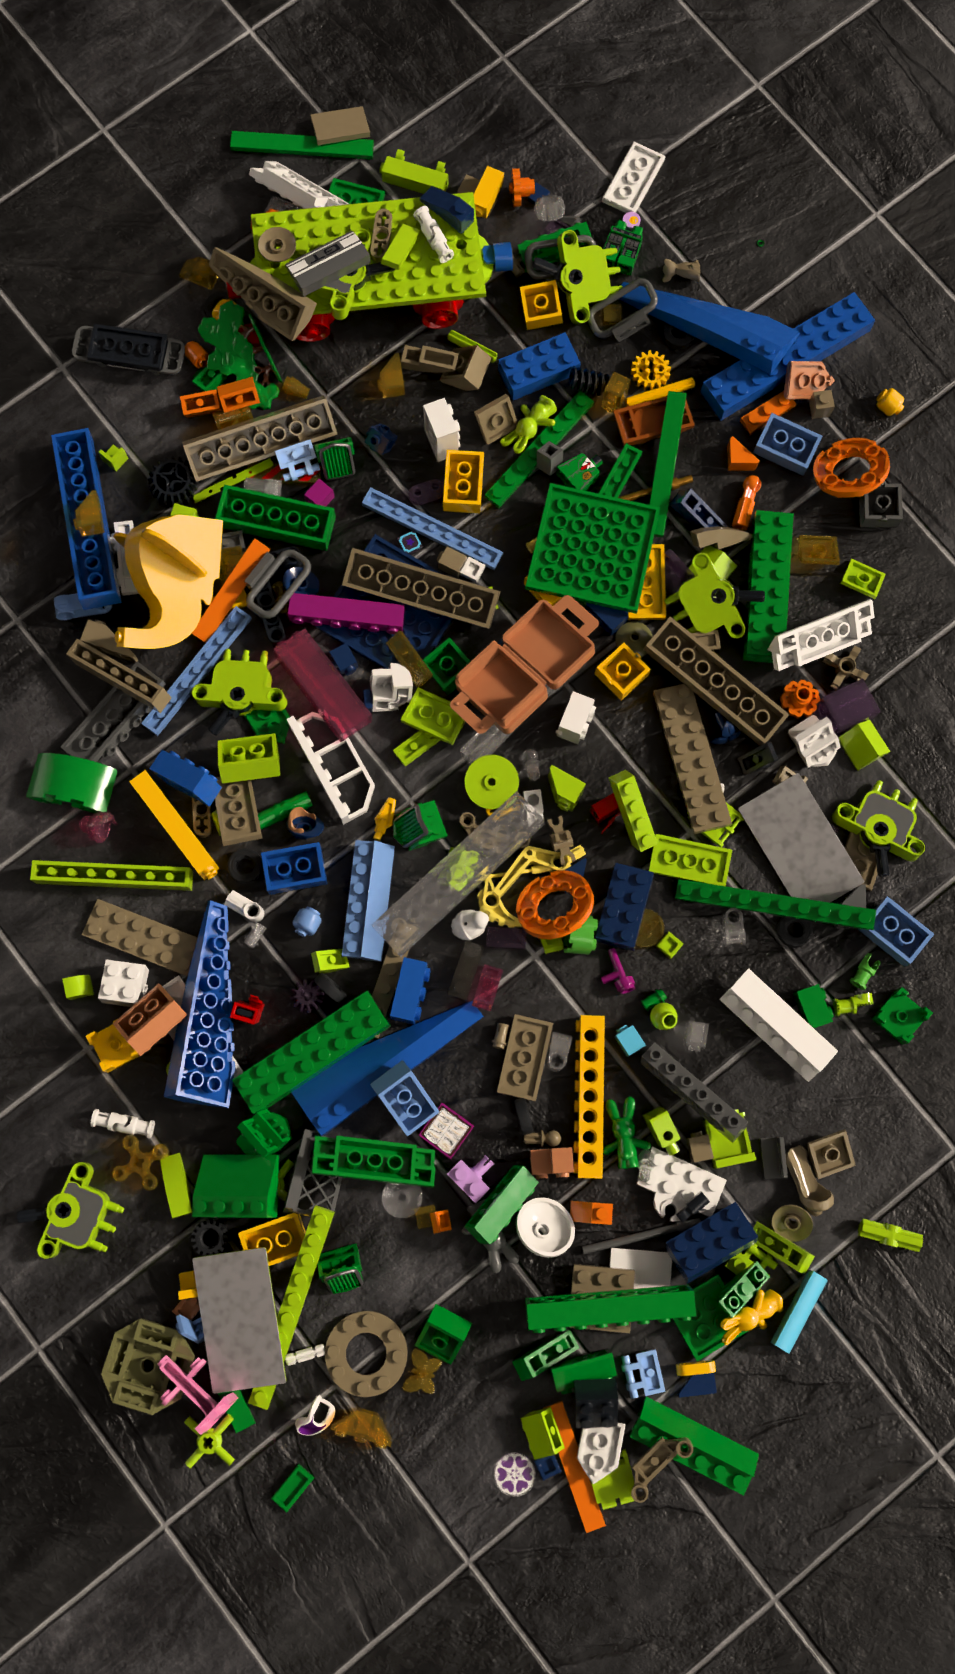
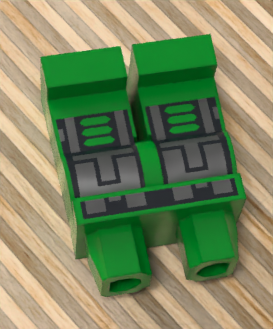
[603,220,643,276]

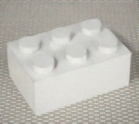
[423,398,460,462]

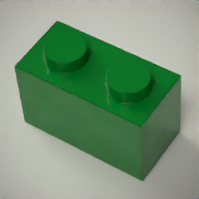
[793,984,834,1028]

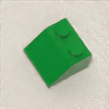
[414,1304,472,1365]

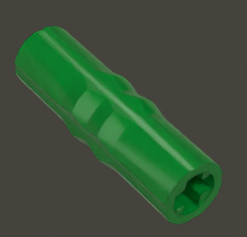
[258,791,313,830]

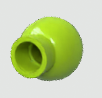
[650,1003,678,1030]

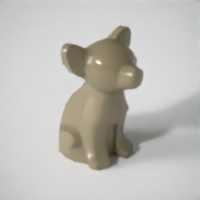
[662,259,700,283]

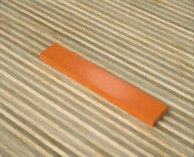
[192,538,271,643]
[543,1401,606,1533]

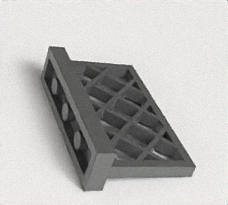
[283,1129,342,1217]

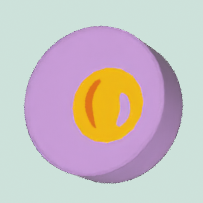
[622,212,641,231]

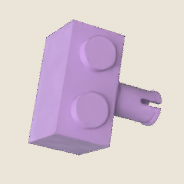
[447,1155,494,1203]

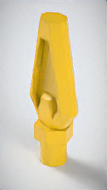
[373,797,396,841]

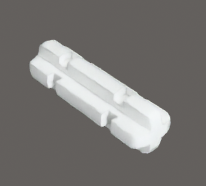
[285,1344,325,1366]

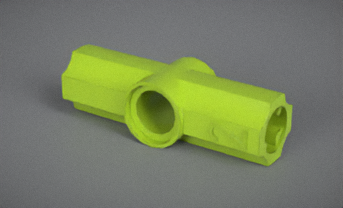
[858,1219,923,1252]

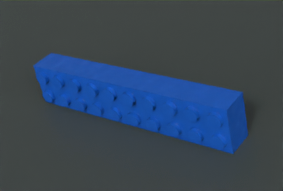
[700,292,875,421]
[51,428,122,610]

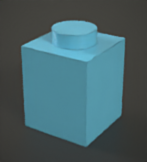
[615,1025,646,1057]

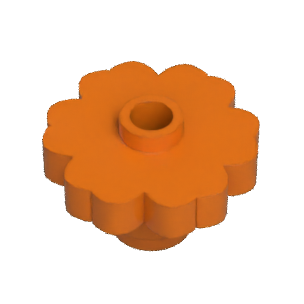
[509,168,535,207]
[780,680,820,719]

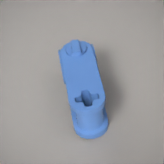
[54,593,112,620]

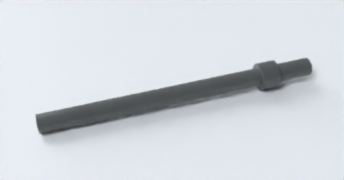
[582,1218,701,1254]

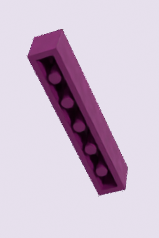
[288,593,405,634]

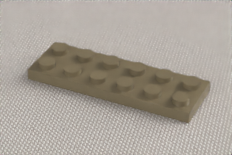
[82,899,198,977]

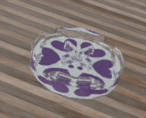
[494,1452,535,1497]

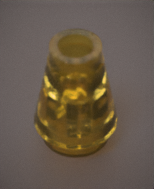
[281,376,310,399]

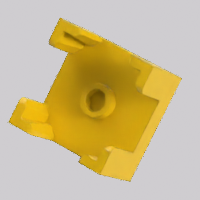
[86,1019,140,1073]

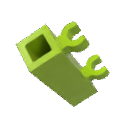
[379,149,449,194]

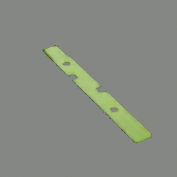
[193,458,274,503]

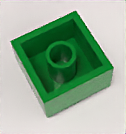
[420,637,471,696]

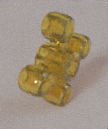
[112,1135,169,1191]

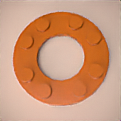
[813,438,890,498]
[516,870,594,940]

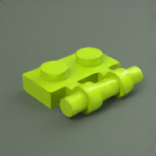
[724,1244,778,1290]

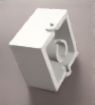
[555,691,596,744]
[98,960,149,1007]

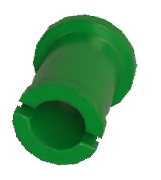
[641,989,667,1012]

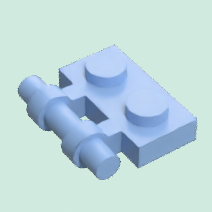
[275,439,320,482]
[621,1349,666,1399]

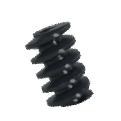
[569,366,610,396]

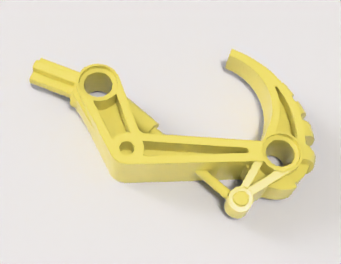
[477,845,586,928]

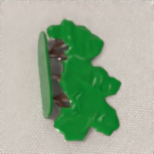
[198,300,283,410]

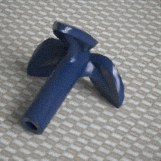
[710,712,742,744]

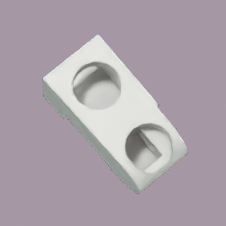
[522,789,544,827]

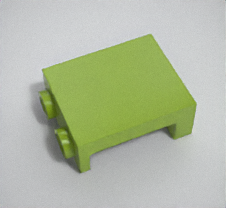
[703,1109,756,1169]

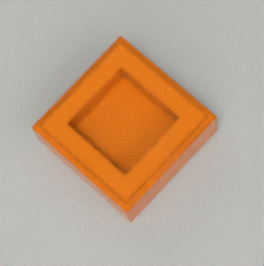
[430,1209,452,1234]

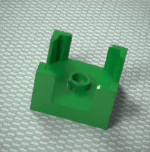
[872,987,933,1045]

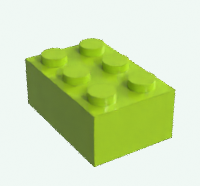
[218,733,280,783]

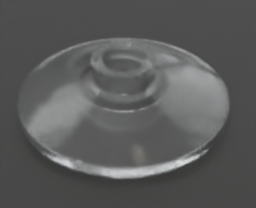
[382,1183,422,1218]

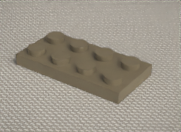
[215,776,262,846]
[497,1014,553,1102]

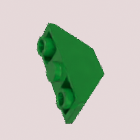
[717,1261,770,1318]

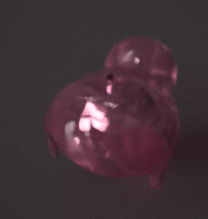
[79,811,117,843]

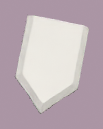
[577,1423,626,1485]

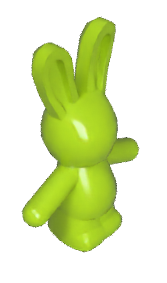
[500,395,557,454]

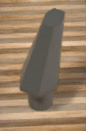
[556,215,581,227]

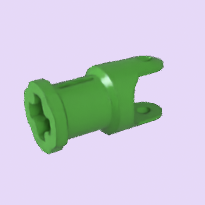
[850,953,881,990]

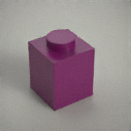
[304,479,334,506]

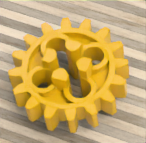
[631,350,671,390]

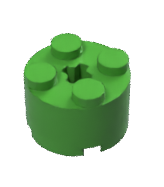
[563,916,598,955]

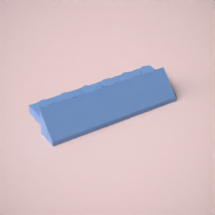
[342,840,395,962]

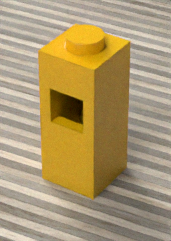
[474,166,504,219]

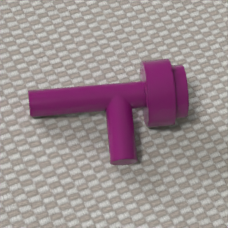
[601,948,635,994]

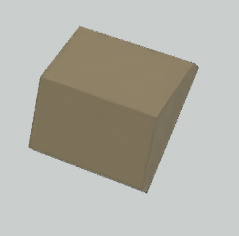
[807,1129,856,1179]

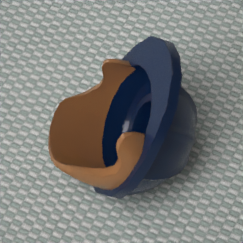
[286,807,324,840]

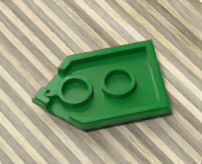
[244,687,290,744]

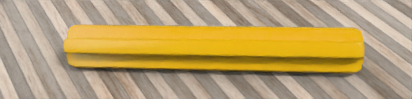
[625,377,695,407]

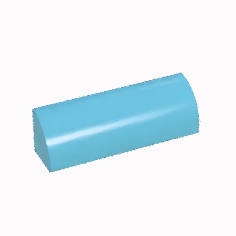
[770,1270,828,1354]

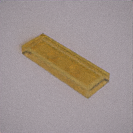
[386,631,433,687]

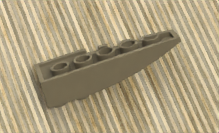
[209,247,317,341]

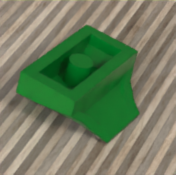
[192,365,228,392]

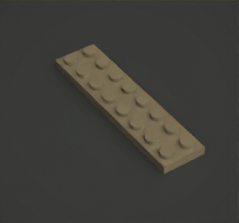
[653,684,732,834]

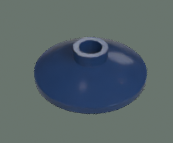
[282,567,320,595]

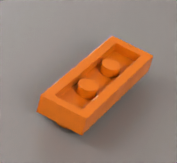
[740,391,796,435]

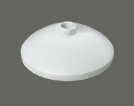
[516,1198,575,1258]

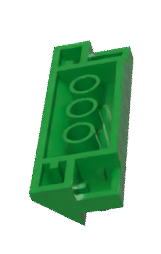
[311,1136,435,1188]
[629,1396,759,1496]

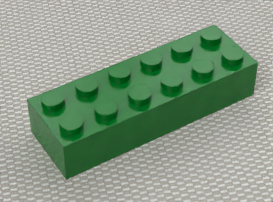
[215,484,336,551]

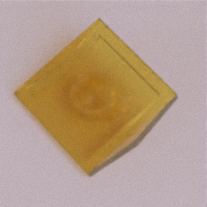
[798,535,840,565]

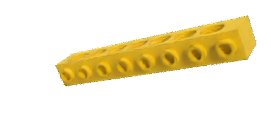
[573,1015,605,1179]

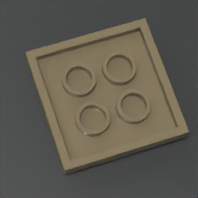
[569,1264,635,1333]

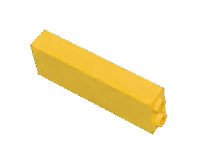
[129,770,220,880]

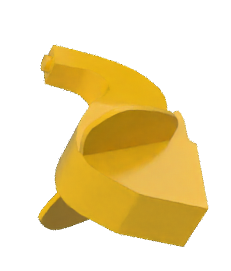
[113,515,223,649]

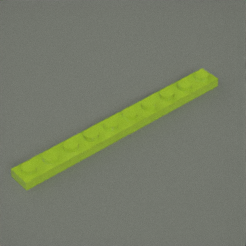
[248,1205,335,1410]

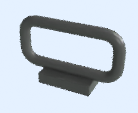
[525,235,596,286]
[587,278,658,342]
[244,550,311,618]

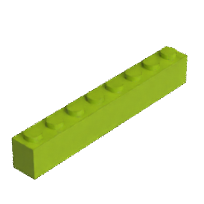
[30,860,193,891]

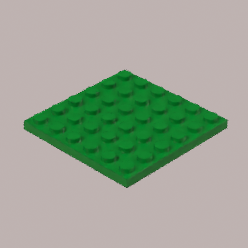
[525,483,660,614]

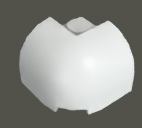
[370,663,413,712]

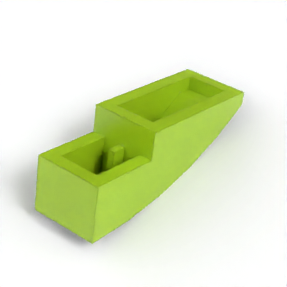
[160,1153,192,1218]

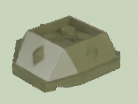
[101,1318,195,1415]

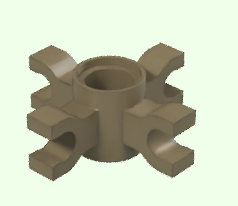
[823,646,869,690]
[547,816,576,865]

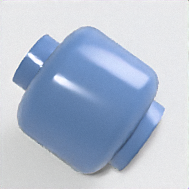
[292,907,322,937]

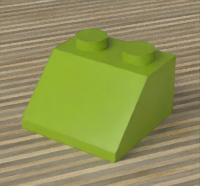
[548,765,586,812]

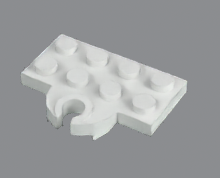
[636,1147,727,1222]

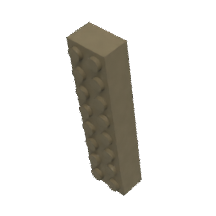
[182,395,337,482]
[342,548,501,628]
[643,617,789,746]

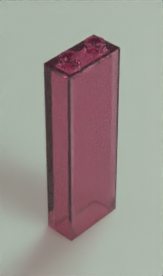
[274,629,372,742]

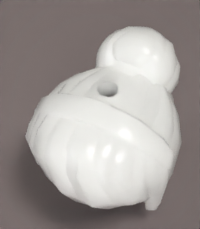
[451,909,489,941]

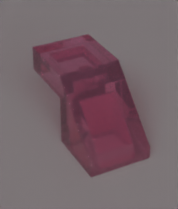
[472,964,503,1011]

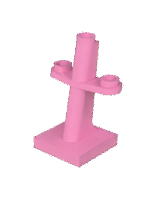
[157,1355,238,1435]

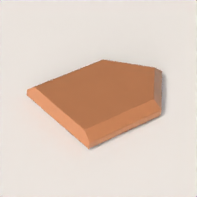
[784,361,835,399]

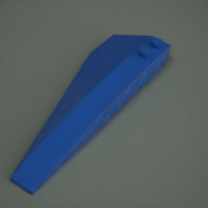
[619,282,800,374]

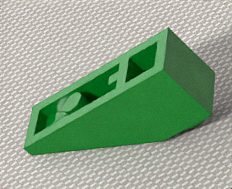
[512,1329,579,1381]

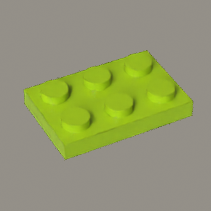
[401,687,465,745]

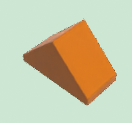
[727,436,760,471]

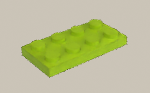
[648,834,732,886]

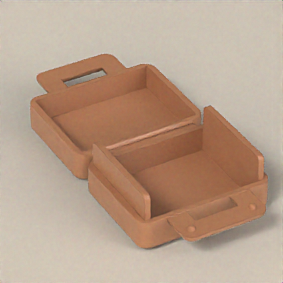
[450,595,599,734]

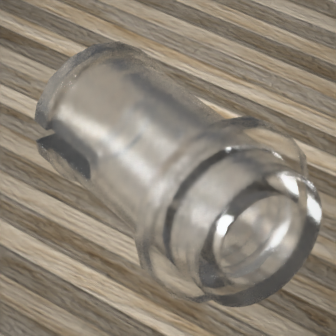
[244,922,267,949]

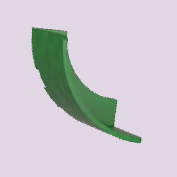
[26,753,117,814]

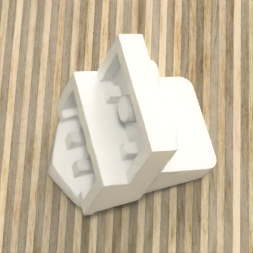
[788,715,841,768]

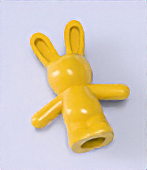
[720,1289,783,1345]

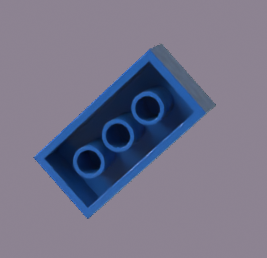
[498,332,581,401]

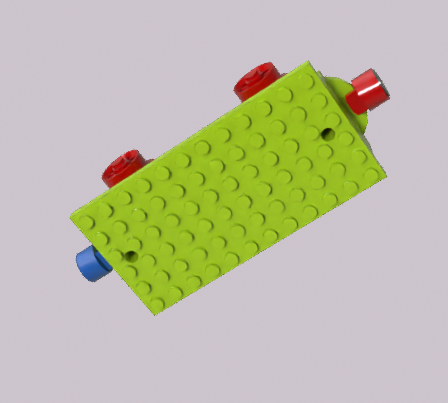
[226,192,514,342]

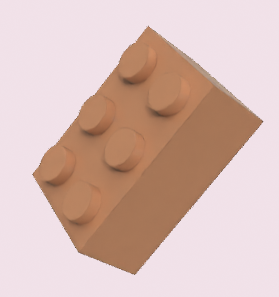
[113,983,187,1056]

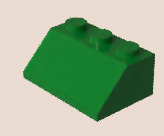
[550,1348,617,1394]

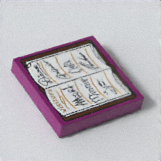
[419,1103,474,1159]

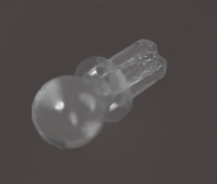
[523,748,540,781]
[638,1150,655,1182]

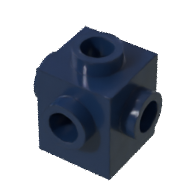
[364,423,398,455]

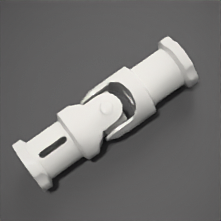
[413,206,454,263]
[91,1109,155,1138]

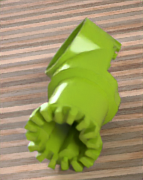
[833,993,873,1016]

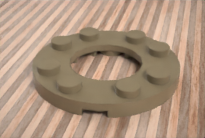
[325,1311,408,1397]

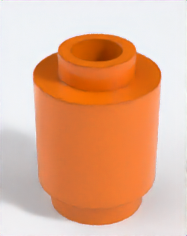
[185,341,209,368]

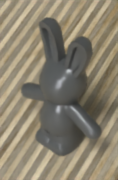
[462,1199,519,1273]

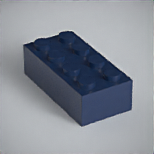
[595,863,654,951]
[665,1202,758,1284]

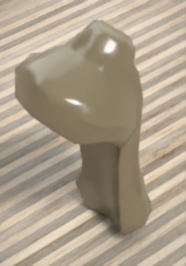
[785,1145,834,1216]

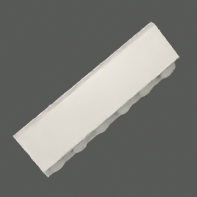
[249,161,349,209]
[767,599,874,671]
[719,969,838,1082]

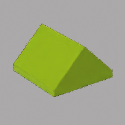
[838,720,890,771]

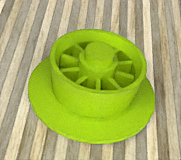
[465,755,519,809]

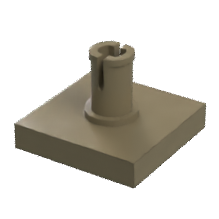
[474,394,518,444]

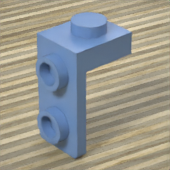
[176,1314,205,1344]

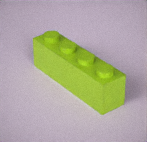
[608,770,658,852]

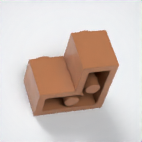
[530,1147,574,1179]

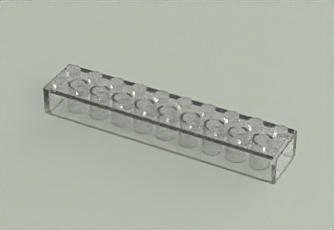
[371,791,545,957]

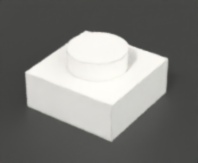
[460,557,485,583]

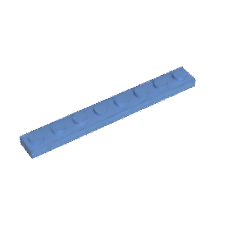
[362,487,503,570]
[141,606,252,736]

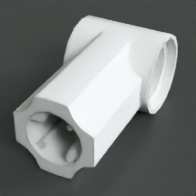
[224,890,264,922]

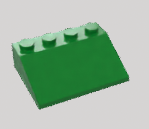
[192,1155,279,1218]

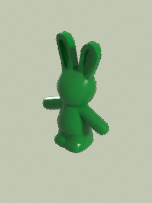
[603,1097,651,1169]

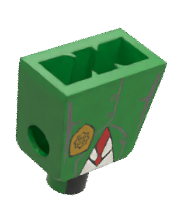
[556,453,603,491]

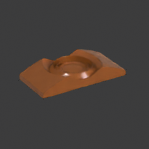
[613,392,695,445]

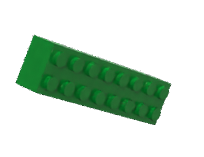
[743,510,794,663]
[232,991,391,1114]
[525,1284,696,1333]

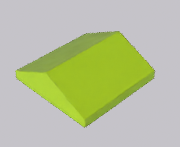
[685,545,737,595]
[841,558,886,599]

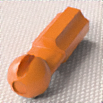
[732,475,761,531]

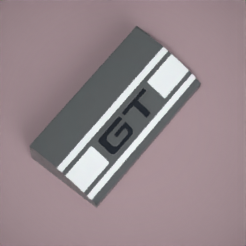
[285,231,371,297]

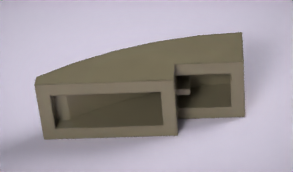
[401,345,459,373]
[690,527,753,549]

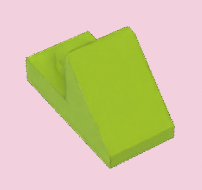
[311,949,350,974]

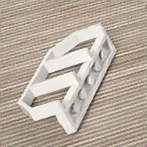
[287,712,375,825]

